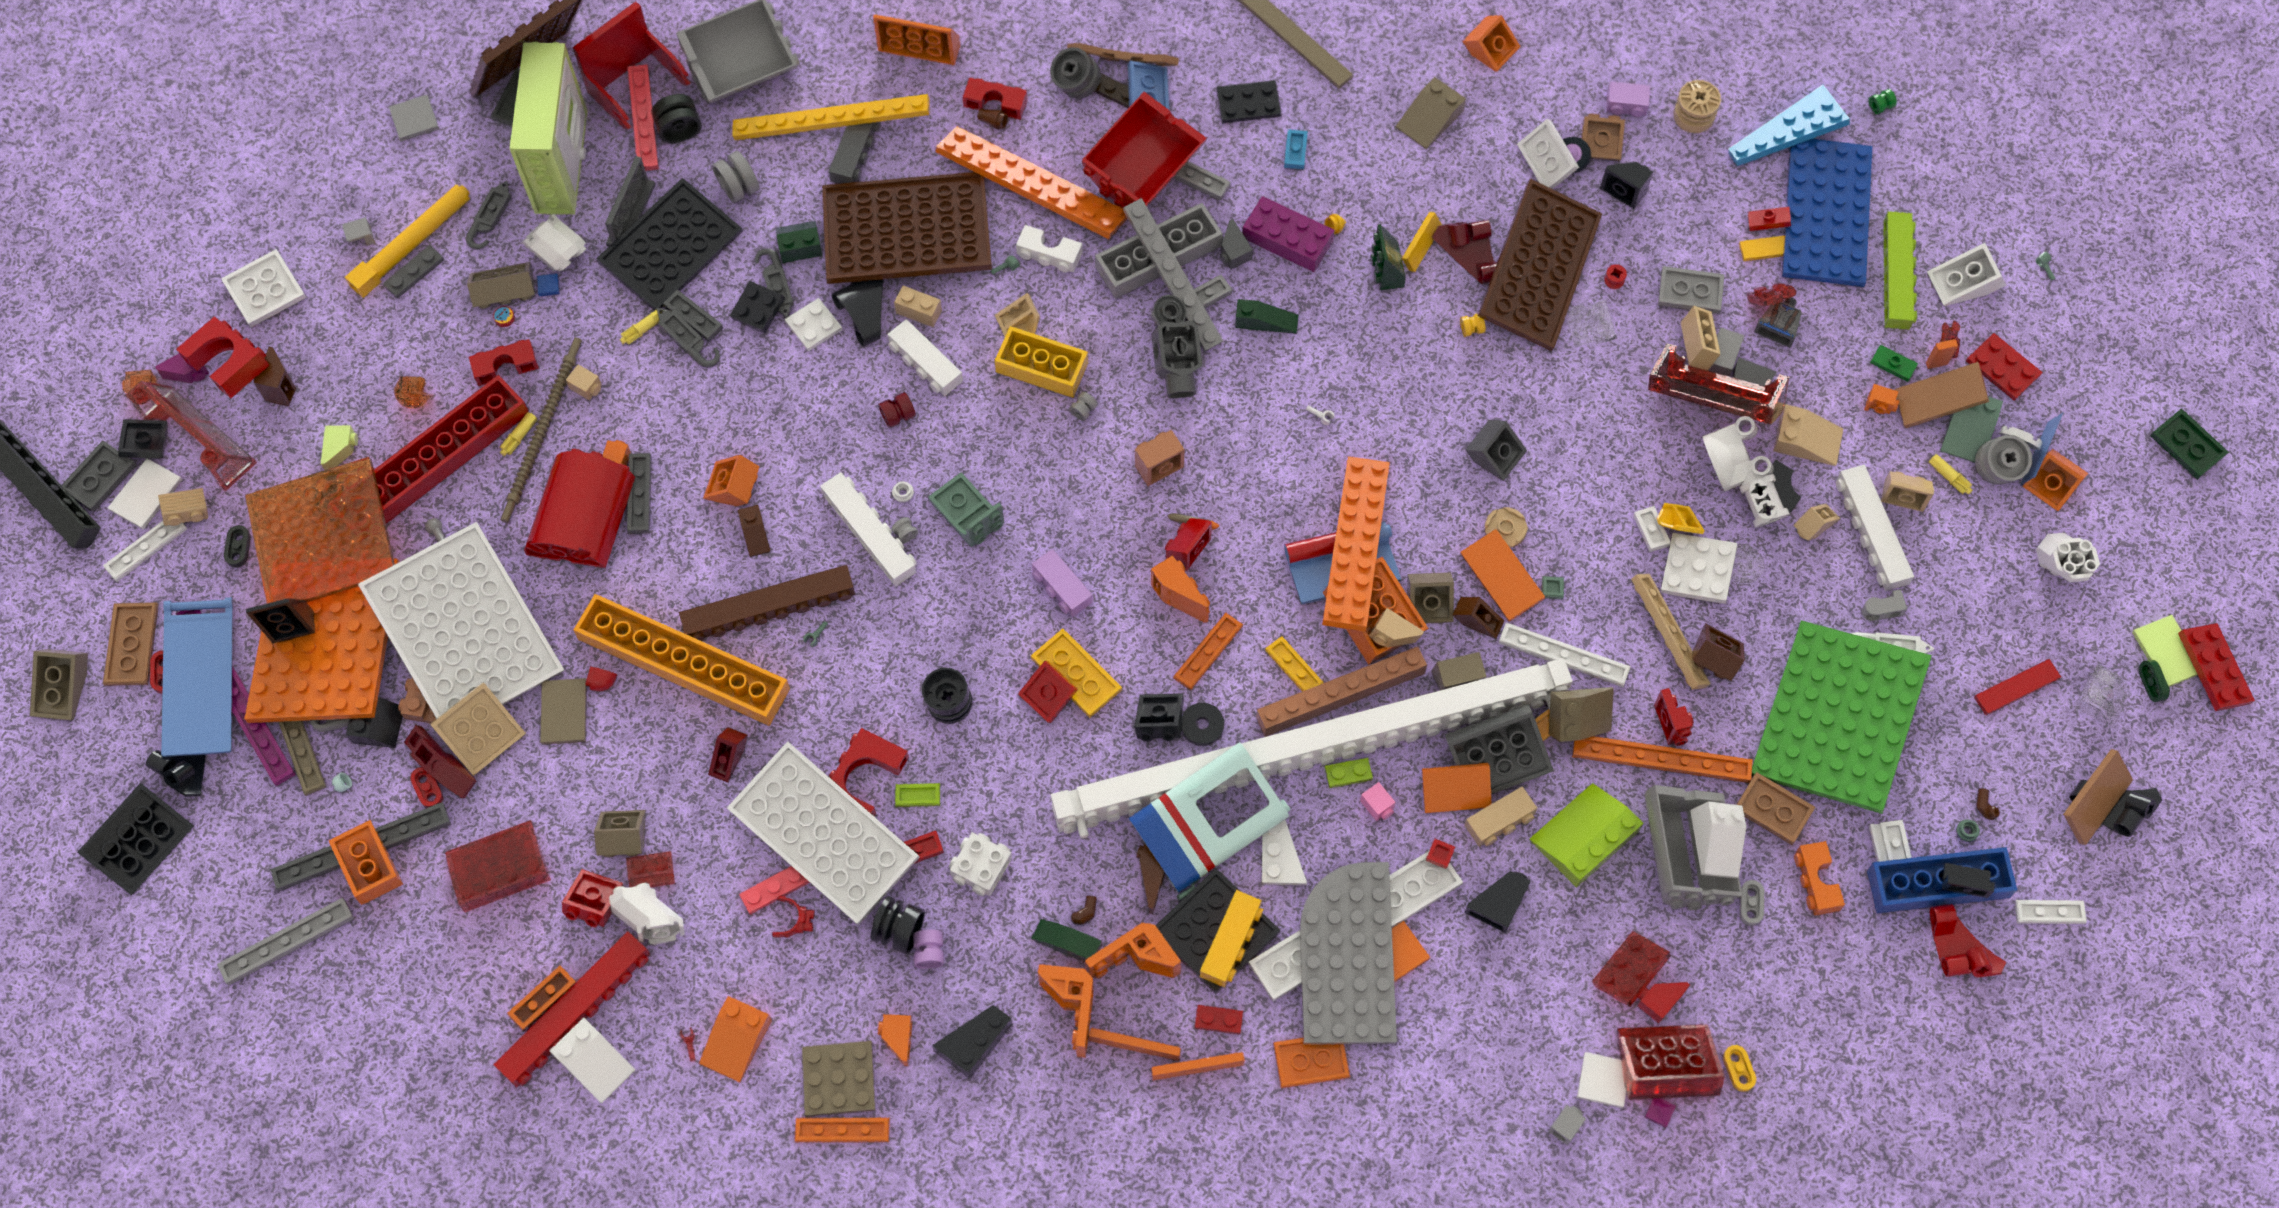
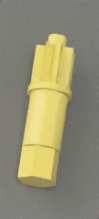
[619,310,662,345]
[500,412,537,456]
[1929,454,1973,495]

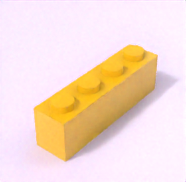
[1200,890,1264,988]

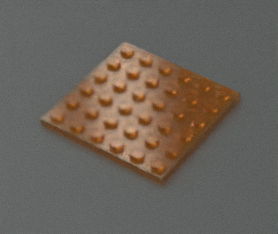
[245,457,395,603]

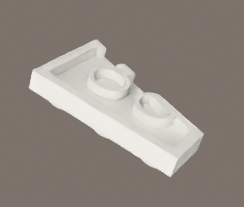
[1262,820,1307,885]

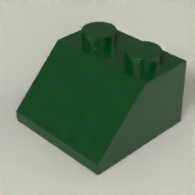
[776,220,823,264]

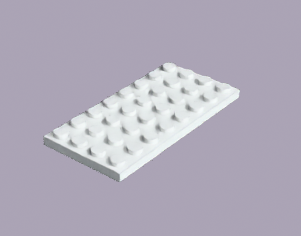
[727,741,920,925]

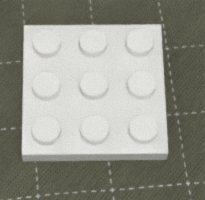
[221,249,306,327]
[1661,533,1737,604]

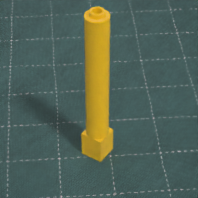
[345,185,470,298]

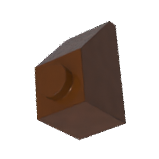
[738,505,771,557]
[1452,597,1504,639]

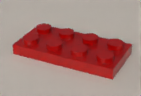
[2178,623,2255,711]

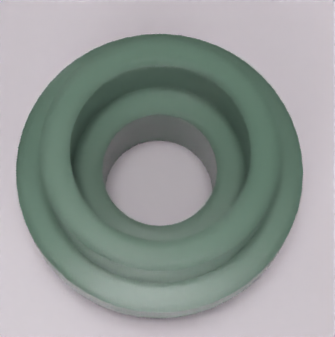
[1956,819,1980,842]

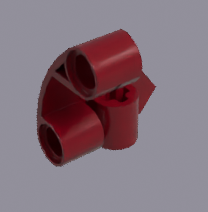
[1432,220,1497,284]

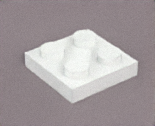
[785,298,842,352]

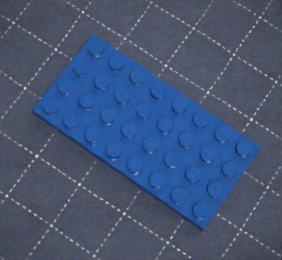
[1782,139,1873,287]

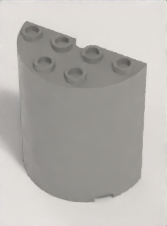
[676,0,800,104]
[1644,785,1742,910]

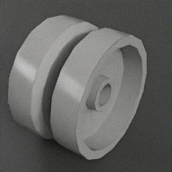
[712,150,760,204]
[1975,435,2032,485]

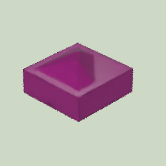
[1644,1096,1676,1128]

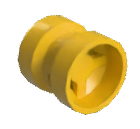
[1460,313,1486,337]

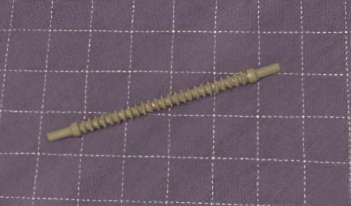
[500,338,582,523]

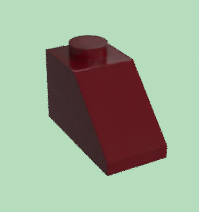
[708,727,748,783]

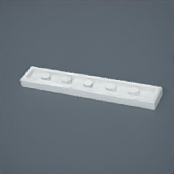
[1499,623,1631,687]

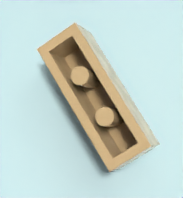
[1681,306,1721,371]
[1464,786,1537,847]

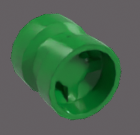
[1868,88,1897,115]

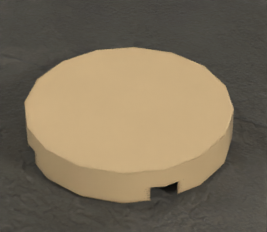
[1485,507,1528,548]

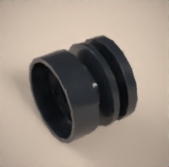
[922,668,973,724]
[870,896,925,954]

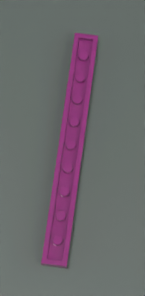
[176,610,296,786]

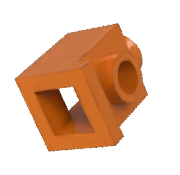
[1864,384,1900,414]

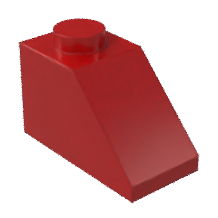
[1637,982,1690,1024]

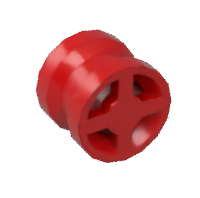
[1604,264,1627,289]

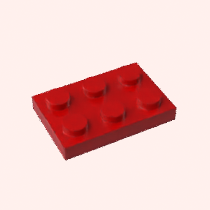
[1966,333,2043,401]

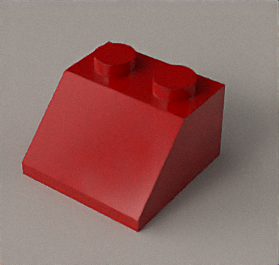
[1165,518,1212,571]

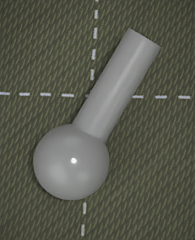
[425,518,445,542]

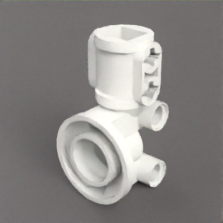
[1702,416,1790,528]

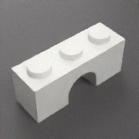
[1016,225,1083,272]

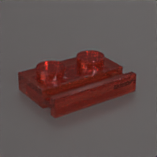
[626,851,675,888]

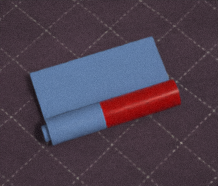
[1284,521,1401,605]

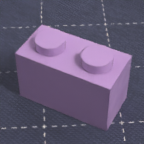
[1606,82,1650,117]

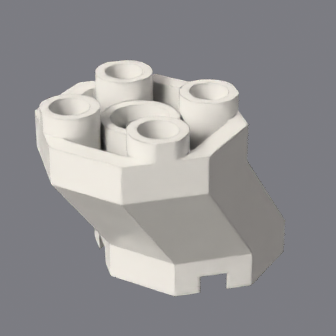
[522,214,586,272]
[2036,533,2100,582]
[609,883,685,945]

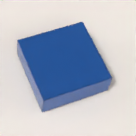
[537,273,560,297]

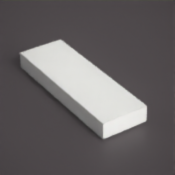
[2014,900,2087,924]

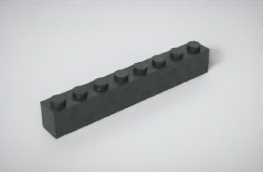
[0,420,101,548]

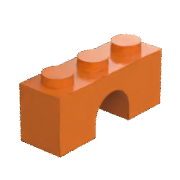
[1794,841,1845,916]

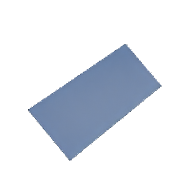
[2020,412,2064,486]

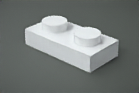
[1633,506,1671,552]

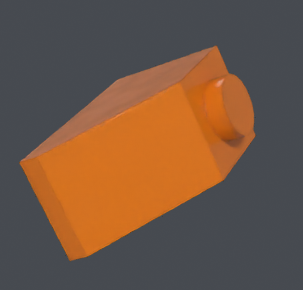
[878,1014,913,1066]

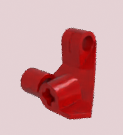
[1930,904,2006,977]

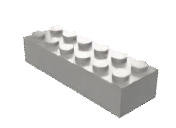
[1095,203,1223,299]

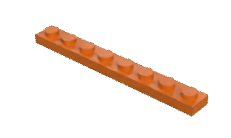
[1572,736,1753,783]

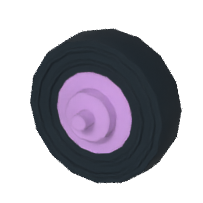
[1563,136,1591,173]

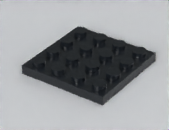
[1155,868,1281,994]

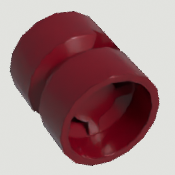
[878,392,916,429]

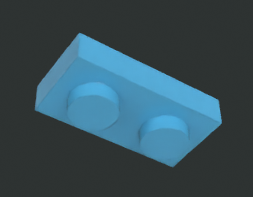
[1284,129,1308,170]

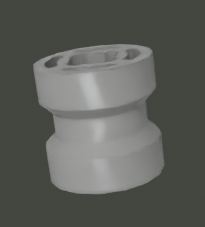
[1069,392,1098,421]

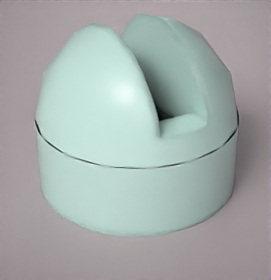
[332,772,352,792]

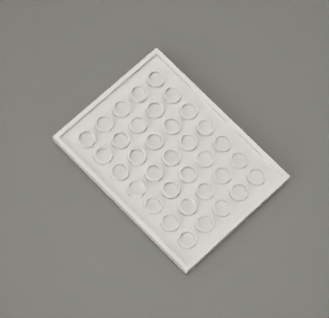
[358,522,564,719]

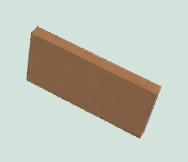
[1895,362,1990,428]
[103,602,159,686]
[2063,749,2133,845]

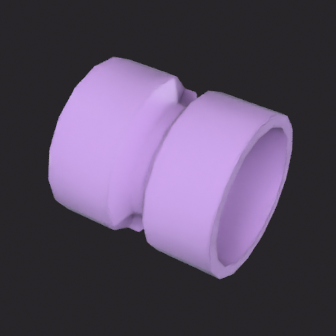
[913,930,944,969]

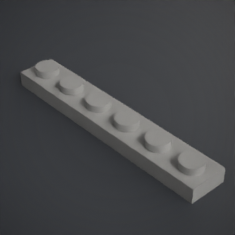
[217,898,354,986]

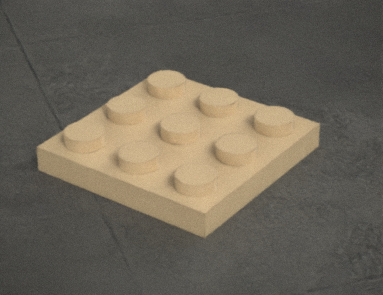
[430,682,526,776]

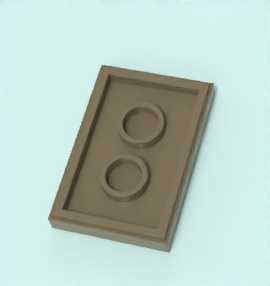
[540,678,587,745]

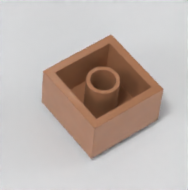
[1135,429,1185,486]

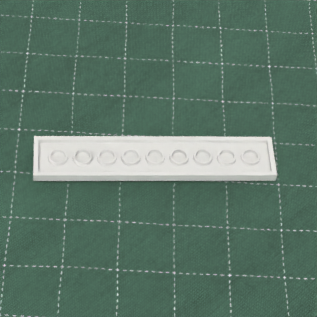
[1248,851,1463,1002]

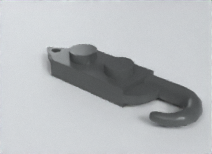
[466,181,512,250]
[755,248,794,318]
[657,308,720,368]

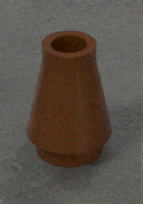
[977,108,1009,130]

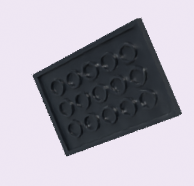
[596,178,743,311]

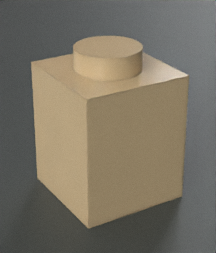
[566,364,602,400]

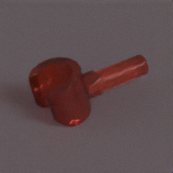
[679,1027,696,1062]

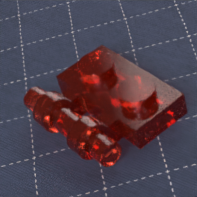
[1747,283,1796,307]

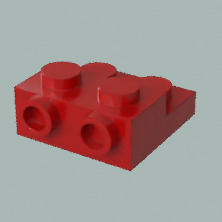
[1654,688,1694,746]
[562,869,623,928]

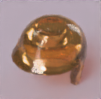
[394,376,434,409]

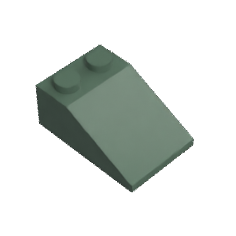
[1940,396,2003,463]

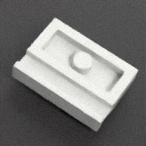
[1869,820,1912,862]

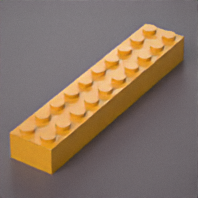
[573,594,790,726]

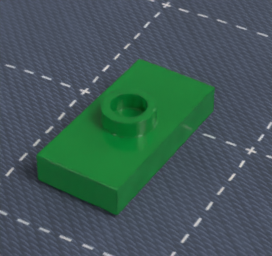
[1870,344,1918,382]

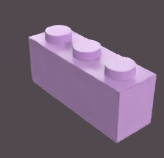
[1032,549,1093,617]

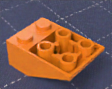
[1151,555,1210,623]

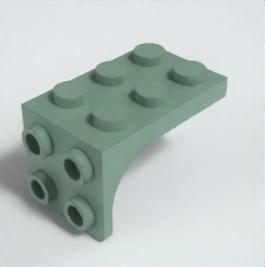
[928,472,1004,547]

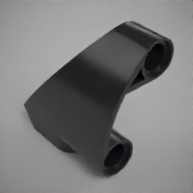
[832,279,884,347]
[146,750,206,797]
[2069,780,2162,837]

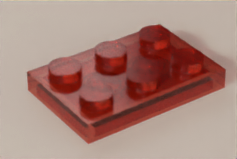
[1592,931,1671,1007]

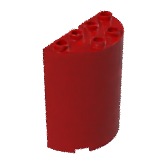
[1081,92,1207,209]
[524,448,635,568]

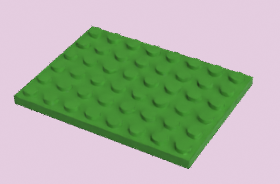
[1752,620,1932,814]

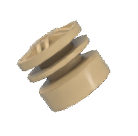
[1673,80,1721,133]

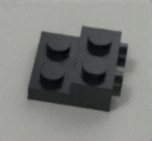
[1134,693,1184,742]

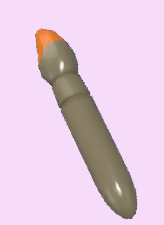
[1168,513,1219,530]

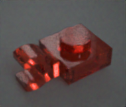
[1940,320,1961,359]

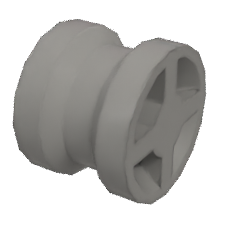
[891,517,919,544]

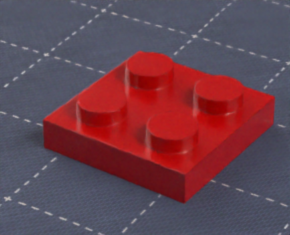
[1018,661,1078,723]

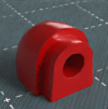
[585,666,617,692]

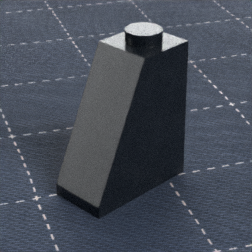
[1465,871,1531,933]

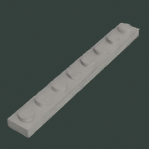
[1123,198,1223,352]

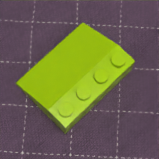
[1529,783,1644,888]

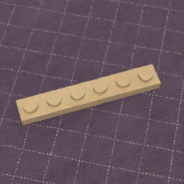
[1631,574,1711,690]

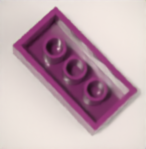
[1242,196,1335,272]

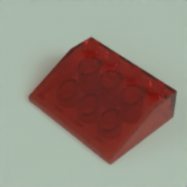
[445,820,551,912]
[1617,1024,1725,1100]

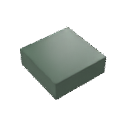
[1541,576,1564,600]

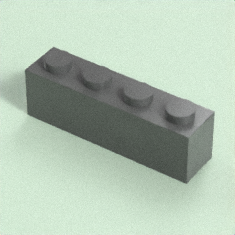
[828,122,881,184]

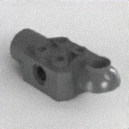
[1151,295,1203,399]

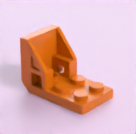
[1085,923,1181,979]
[1038,964,1094,1058]

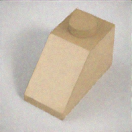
[1794,504,1841,541]
[1369,608,1424,648]

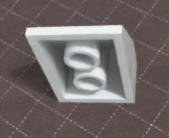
[1927,243,2007,306]
[1690,801,1746,879]
[550,1018,635,1104]

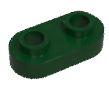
[2139,660,2170,702]

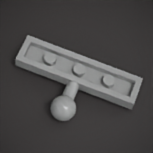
[1151,275,1232,326]

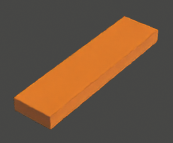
[1173,613,1243,691]
[1088,1028,1181,1061]
[1152,1052,1245,1081]
[795,1118,890,1143]

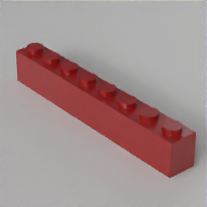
[493,931,650,1088]

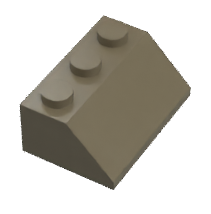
[467,262,535,309]

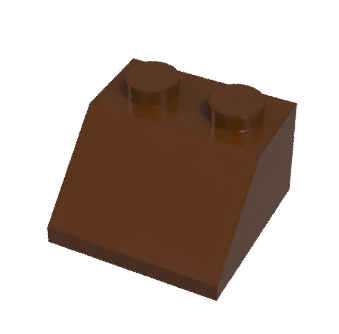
[1692,623,1745,681]

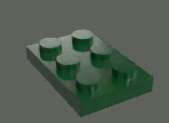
[2150,408,2229,480]

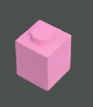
[1360,782,1396,821]

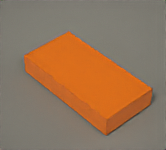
[1926,339,1958,369]

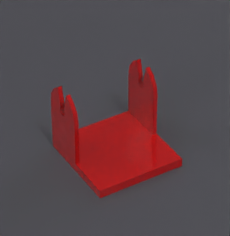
[572,1,691,130]

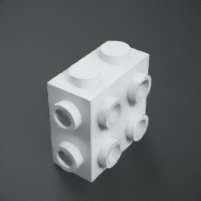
[949,832,1012,896]

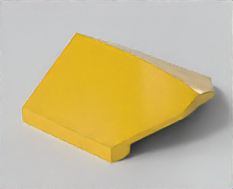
[1657,503,1705,534]

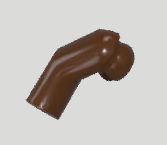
[1976,788,2000,820]
[1071,896,1097,925]

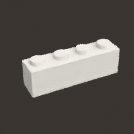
[888,319,963,397]

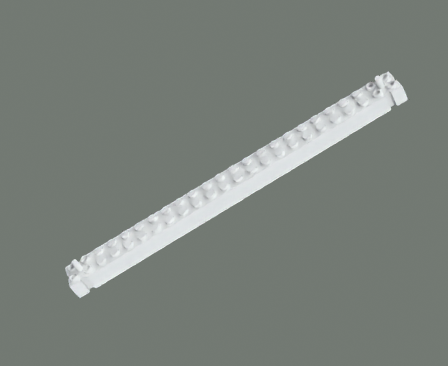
[1051,658,1573,838]

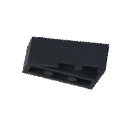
[932,1005,1013,1079]

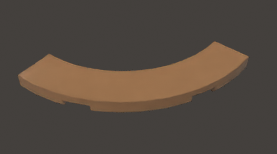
[1067,43,1179,66]

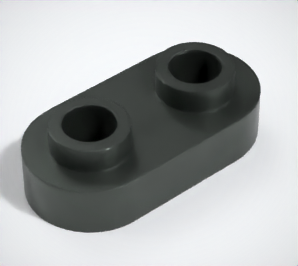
[224,525,251,568]

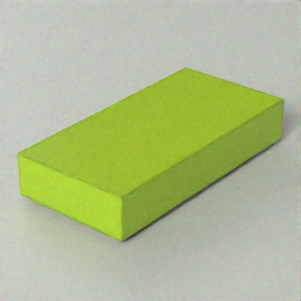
[895,783,940,807]

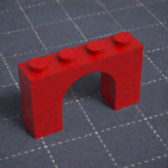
[176,316,269,399]
[829,728,909,817]

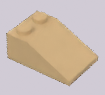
[1773,404,1843,466]

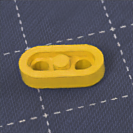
[1723,1045,1756,1092]

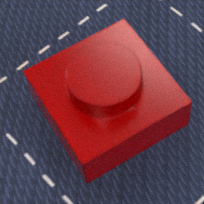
[1426,838,1455,869]

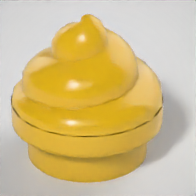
[1324,214,1346,234]

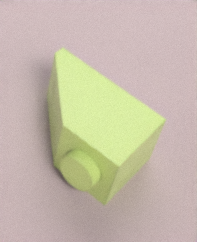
[321,425,358,472]

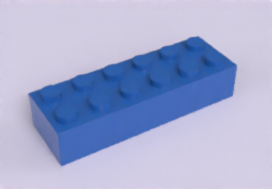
[1867,847,2018,913]

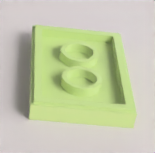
[2132,615,2198,687]

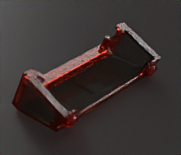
[1648,343,1789,425]

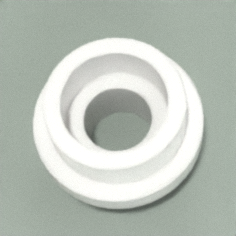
[892,481,914,502]

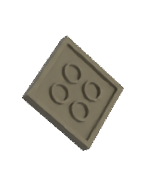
[802,1041,875,1117]

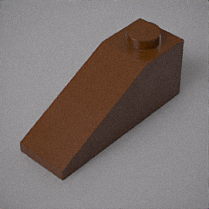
[1136,842,1165,914]

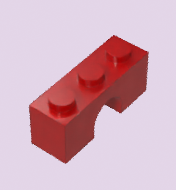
[962,77,1028,120]
[469,339,539,387]

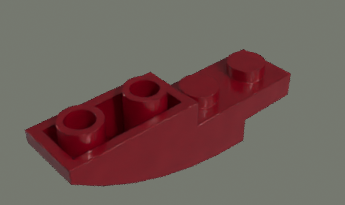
[404,725,477,799]

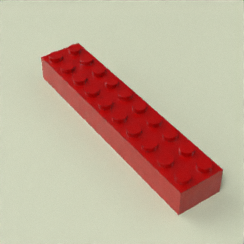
[328,375,529,543]

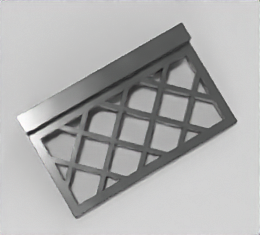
[605,156,656,246]

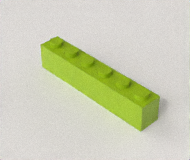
[1883,211,1917,330]

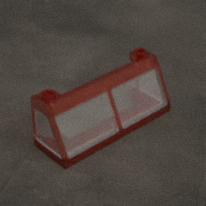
[125,381,257,492]

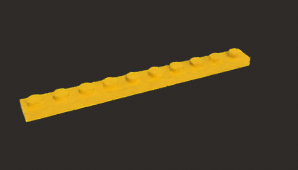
[732,94,930,140]

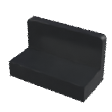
[1942,863,1995,898]

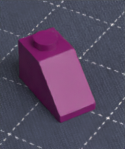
[155,354,209,383]

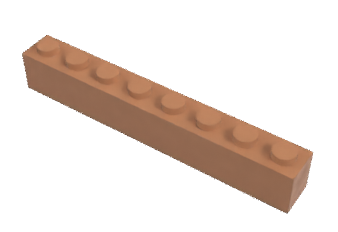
[1256,646,1427,737]

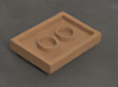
[1736,772,1815,845]

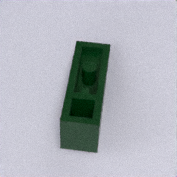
[1235,299,1299,334]

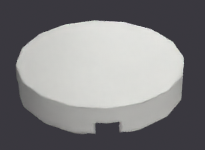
[1999,426,2043,450]

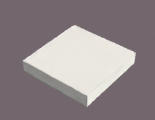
[1577,1052,1631,1108]

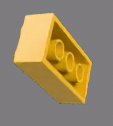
[994,326,1088,398]

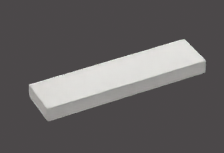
[103,521,187,582]

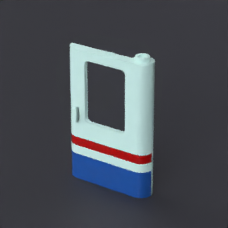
[1128,742,1290,893]

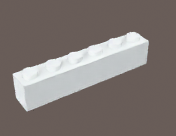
[1836,465,1914,591]
[820,472,917,587]

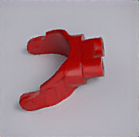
[772,896,815,938]

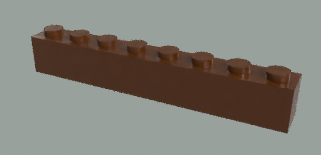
[679,564,855,641]

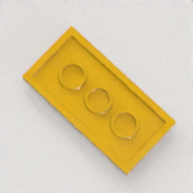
[1031,628,1122,718]

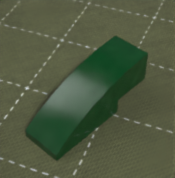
[1031,919,1102,962]

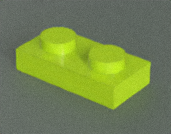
[1324,758,1373,788]

